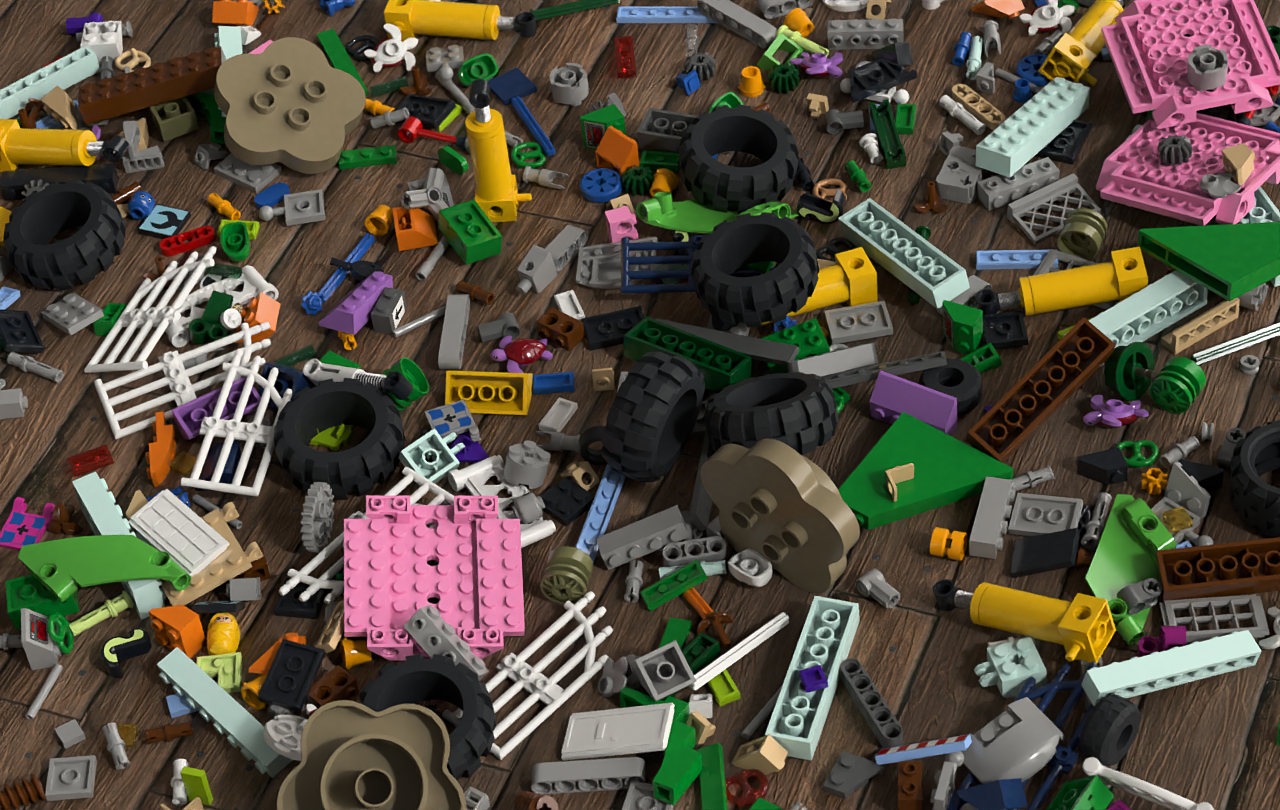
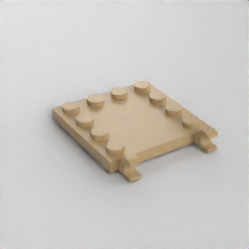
[151,502,264,606]

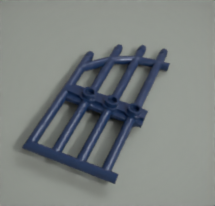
[621,235,775,293]
[952,662,1098,810]

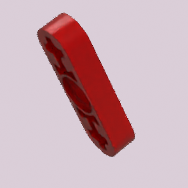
[159,226,216,257]

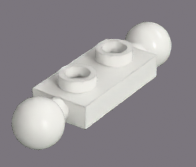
[840,78,909,104]

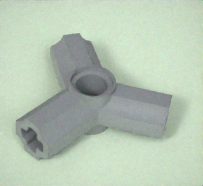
[401,167,448,222]

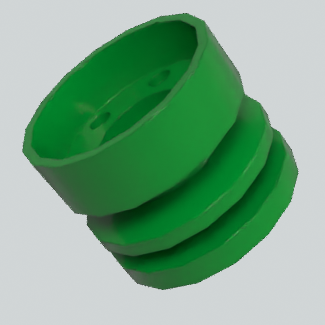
[1149,356,1206,414]
[380,357,429,413]

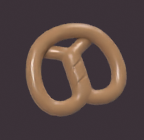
[812,179,847,202]

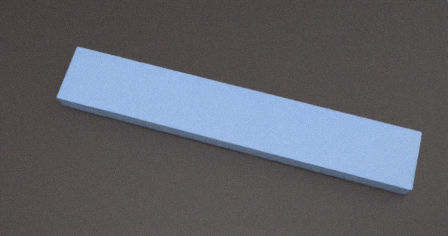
[616,6,718,23]
[575,464,626,562]

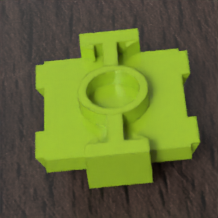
[309,424,354,451]

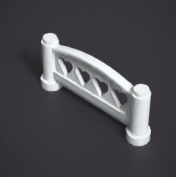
[165,265,279,347]
[447,455,556,548]
[1083,757,1214,810]

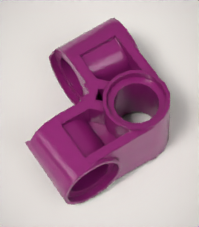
[1137,626,1186,657]

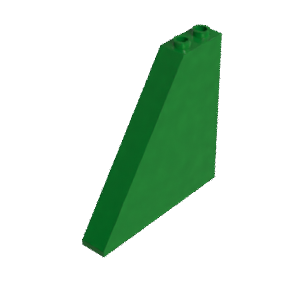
[1138,222,1280,301]
[838,412,1014,530]

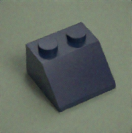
[258,362,310,409]
[195,442,242,491]
[957,778,1028,810]

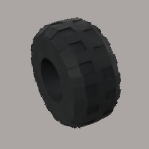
[919,358,982,417]
[1079,694,1141,766]

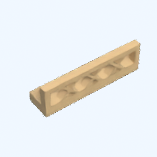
[1161,298,1240,355]

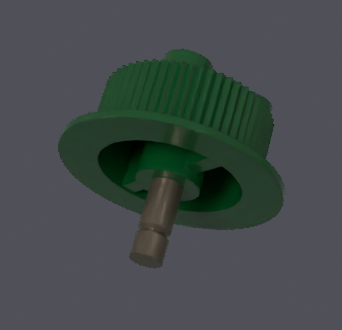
[1104,341,1157,401]

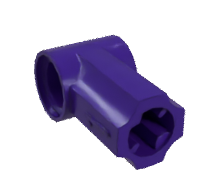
[66,13,104,34]

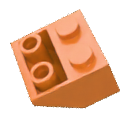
[212,0,259,26]
[596,126,640,178]
[392,206,438,251]
[233,292,280,343]
[149,605,207,658]

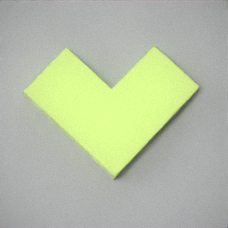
[196,652,242,693]

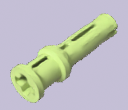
[776,25,829,58]
[69,590,134,637]

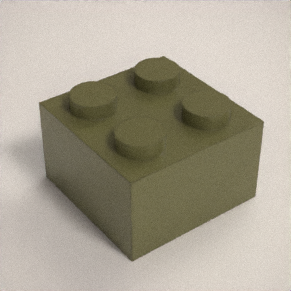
[149,96,199,141]

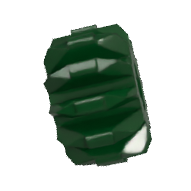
[768,63,800,93]
[622,164,654,196]

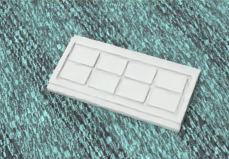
[128,489,230,577]
[561,702,674,761]

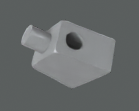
[516,244,558,295]

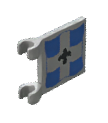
[424,400,481,442]

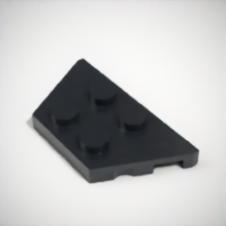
[850,58,917,103]

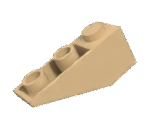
[41,86,77,130]

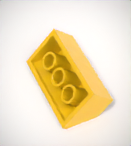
[445,370,533,415]

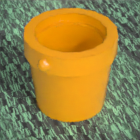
[784,8,814,38]
[738,66,766,98]
[650,168,679,197]
[365,205,393,236]
[340,638,372,670]
[241,674,268,710]

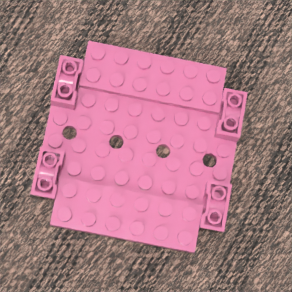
[1101,0,1280,129]
[1096,113,1280,226]
[344,496,525,661]

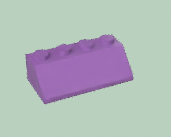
[319,271,393,335]
[870,371,957,436]
[172,377,261,440]

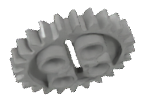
[301,482,335,553]

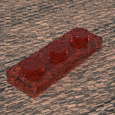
[614,36,637,78]

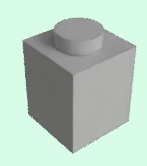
[0,388,28,419]
[227,577,261,601]

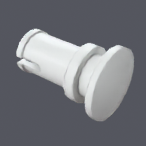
[859,133,883,164]

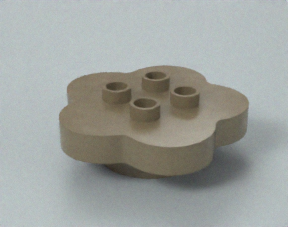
[214,37,366,174]
[700,439,860,593]
[277,700,466,810]

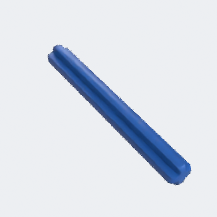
[511,96,555,157]
[318,233,375,302]

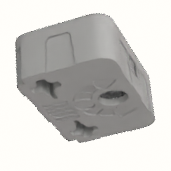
[936,146,989,203]

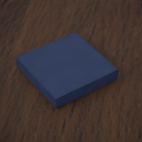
[487,67,537,106]

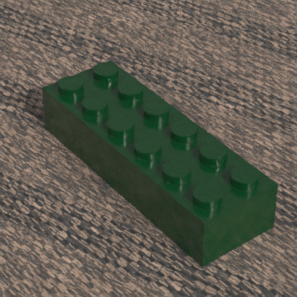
[623,317,752,393]

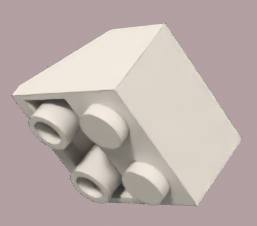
[80,21,123,62]

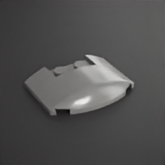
[576,237,657,289]
[961,697,1064,784]

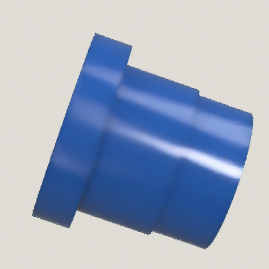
[1013,79,1032,103]

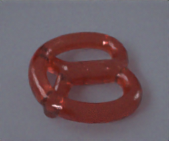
[725,769,768,807]

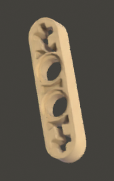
[952,84,1005,130]

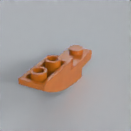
[146,411,177,487]

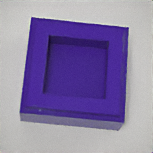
[799,665,828,693]

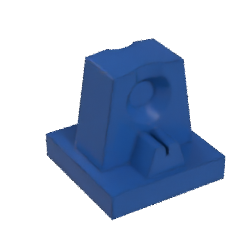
[676,70,701,96]

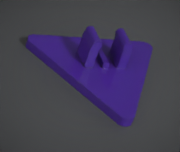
[449,431,489,462]

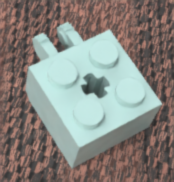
[398,429,465,487]
[974,637,1047,698]

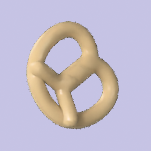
[115,48,151,72]

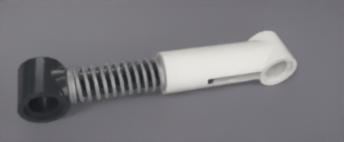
[303,359,413,400]

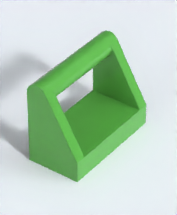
[757,32,803,71]

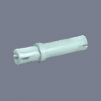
[966,36,983,80]
[659,560,727,580]

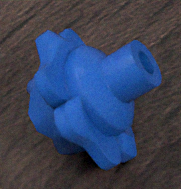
[301,291,323,315]

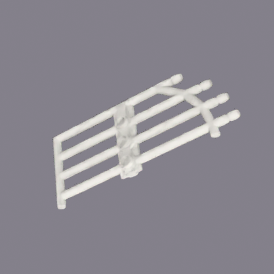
[84,246,216,373]
[94,322,271,440]
[181,349,292,497]
[278,467,454,604]
[442,591,613,760]

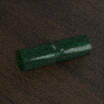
[370,77,409,97]
[207,263,242,279]
[274,345,316,367]

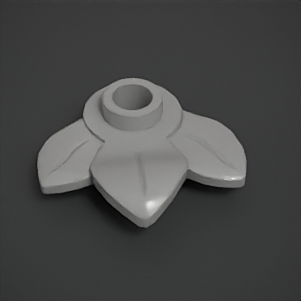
[1200,173,1241,198]
[598,656,628,698]

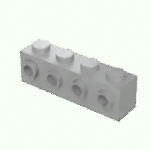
[827,18,904,50]
[978,157,1060,211]
[969,476,1016,559]
[596,505,690,570]
[403,605,489,681]

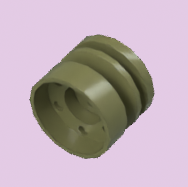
[1057,208,1108,261]
[540,546,593,605]

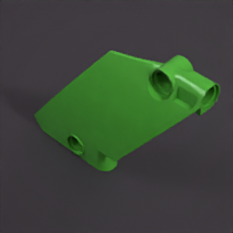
[636,191,798,234]
[1085,494,1177,645]
[18,535,191,602]

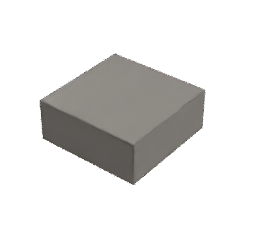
[54,719,86,749]

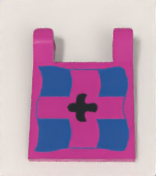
[0,497,55,550]

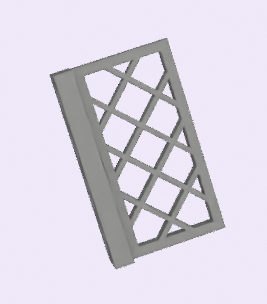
[1006,173,1101,245]

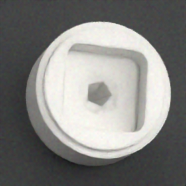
[220,309,241,330]

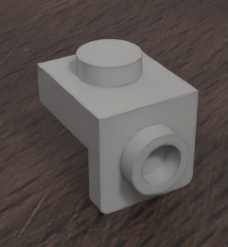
[976,62,995,95]
[194,142,227,169]

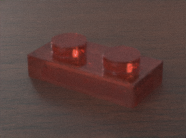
[67,444,114,477]

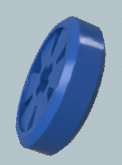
[1017,54,1051,87]
[580,168,623,202]

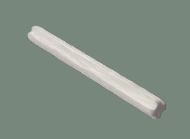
[689,612,789,690]

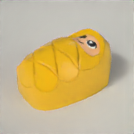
[207,613,240,656]

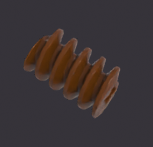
[0,774,46,810]
[514,791,559,810]

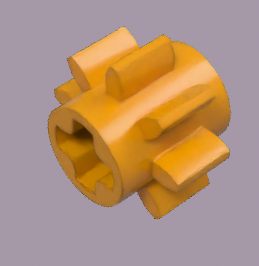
[262,0,285,14]
[1141,468,1168,495]

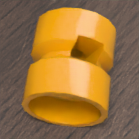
[930,527,968,561]

